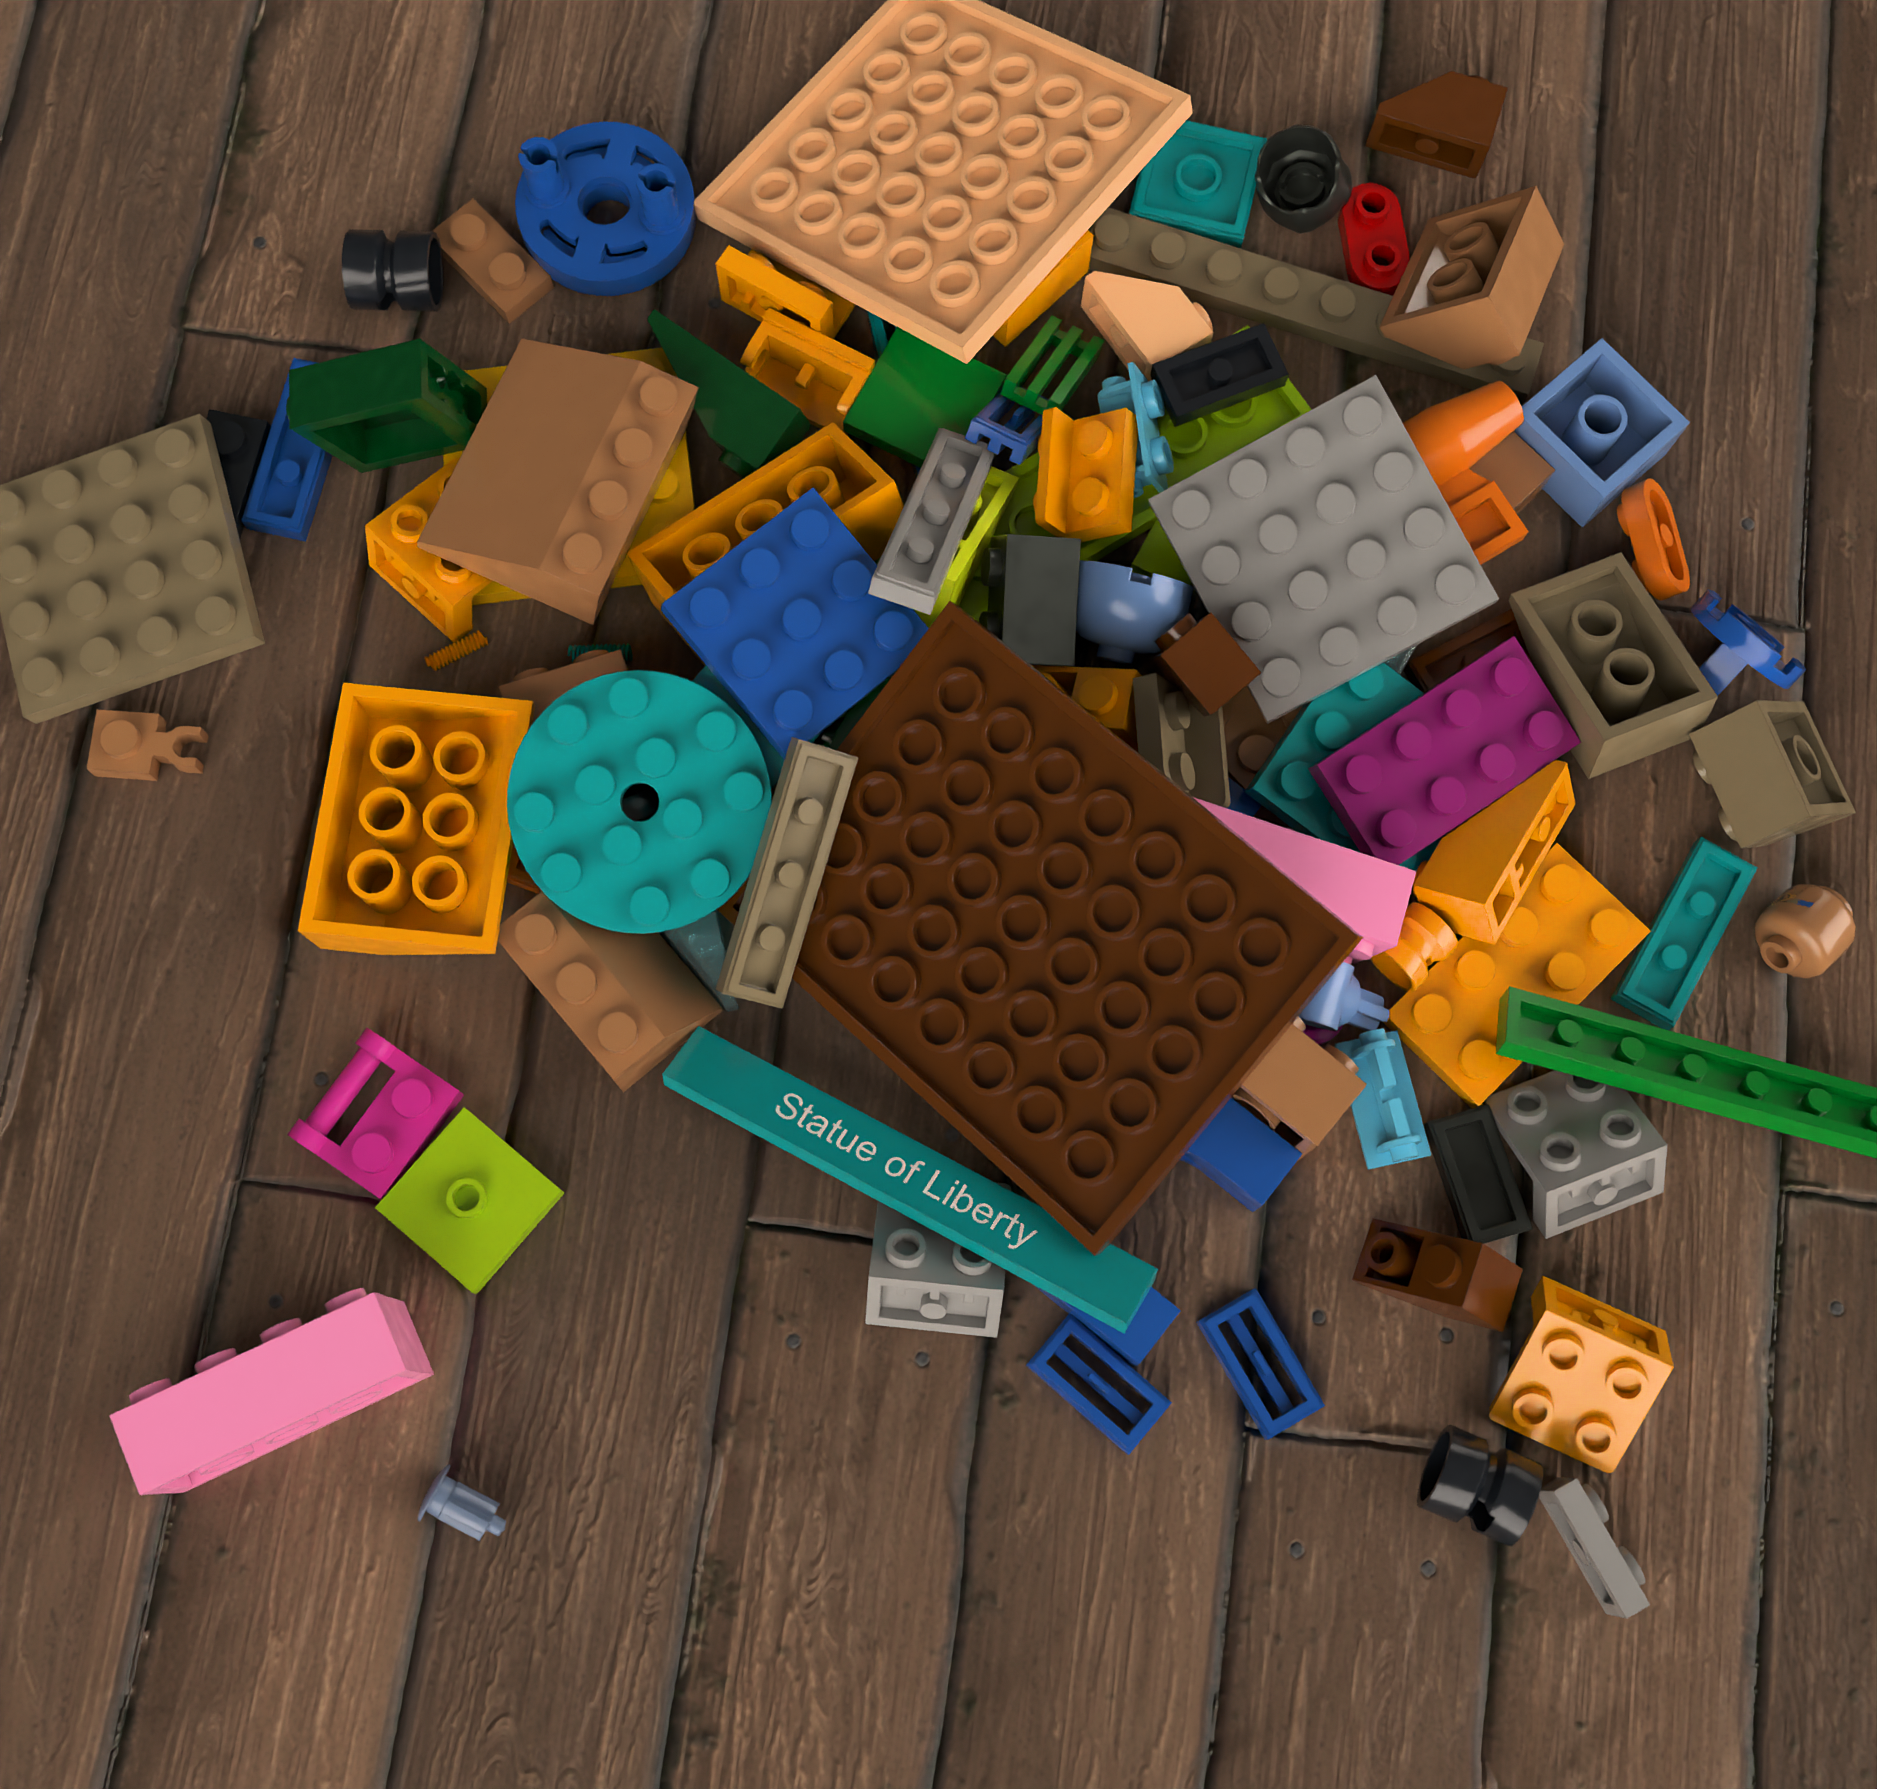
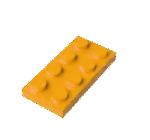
[1383,843,1651,1109]

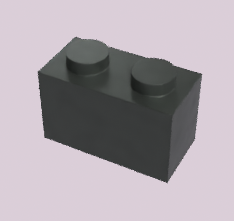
[979,534,1081,666]

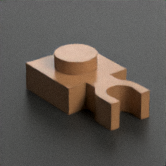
[87,709,209,781]

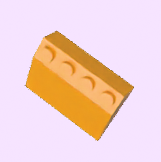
[298,683,535,955]

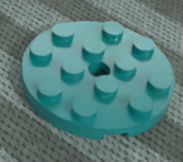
[507,670,772,934]

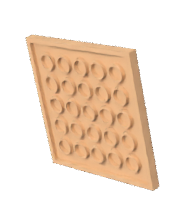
[694,0,1193,364]

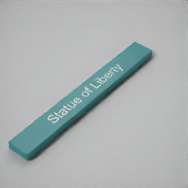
[662,1026,1158,1334]

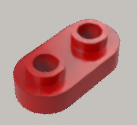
[1338,183,1410,296]

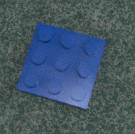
[660,487,929,760]

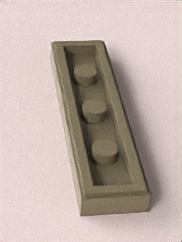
[716,737,859,1009]

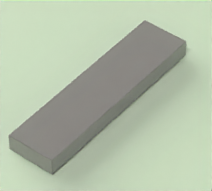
[868,428,995,615]

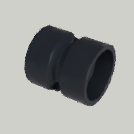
[342,229,444,312]
[1417,1425,1543,1546]

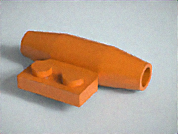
[1403,381,1529,565]

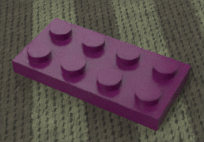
[1308,636,1581,865]

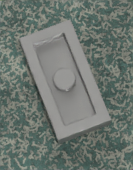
[1539,1477,1650,1619]

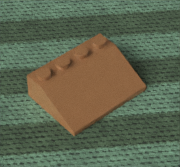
[417,339,699,625]

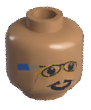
[1755,884,1856,979]

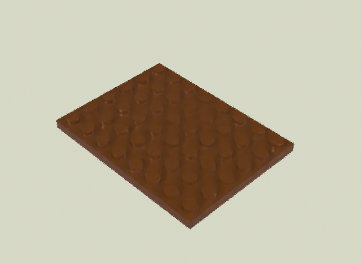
[717,601,1363,1256]

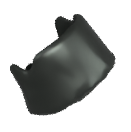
[1255,125,1352,233]

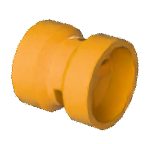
[1370,902,1458,992]

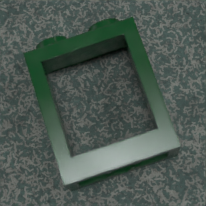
[286,338,487,473]

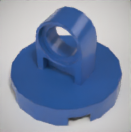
[1690,589,1806,696]

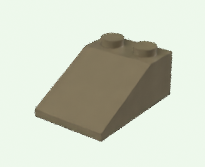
[1509,552,1718,779]

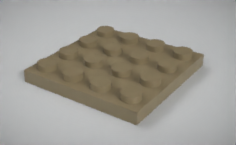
[0,413,265,724]

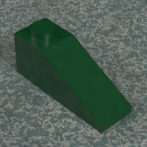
[647,309,811,479]

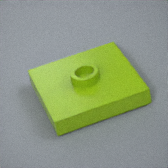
[375,1107,565,1295]

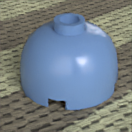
[1076,560,1194,665]

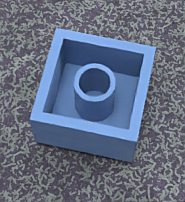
[1514,338,1690,528]

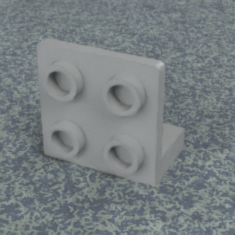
[1484,1070,1667,1239]
[865,1182,1011,1338]

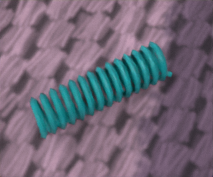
[567,643,633,662]

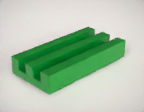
[1000,315,1105,415]

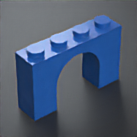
[1032,1098,1302,1367]

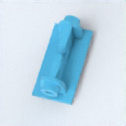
[1097,362,1174,498]
[1335,1029,1431,1170]

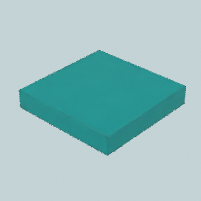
[1129,120,1267,249]

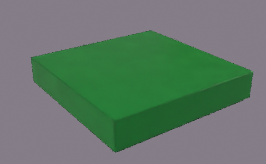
[843,327,1007,468]

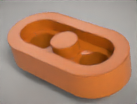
[1617,478,1690,601]

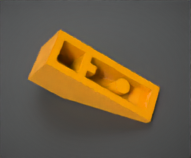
[1413,760,1576,944]

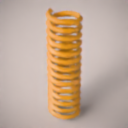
[425,630,489,671]

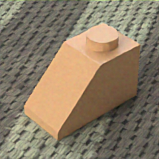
[1081,271,1214,381]

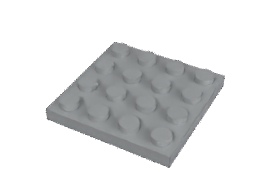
[1148,375,1499,724]

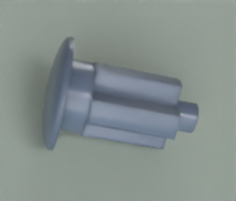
[417,1465,506,1541]

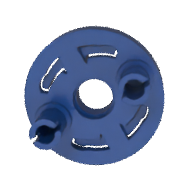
[515,122,696,296]

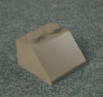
[1689,700,1856,848]

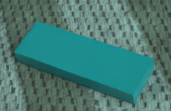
[1610,836,1757,1030]

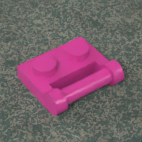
[287,1027,464,1200]

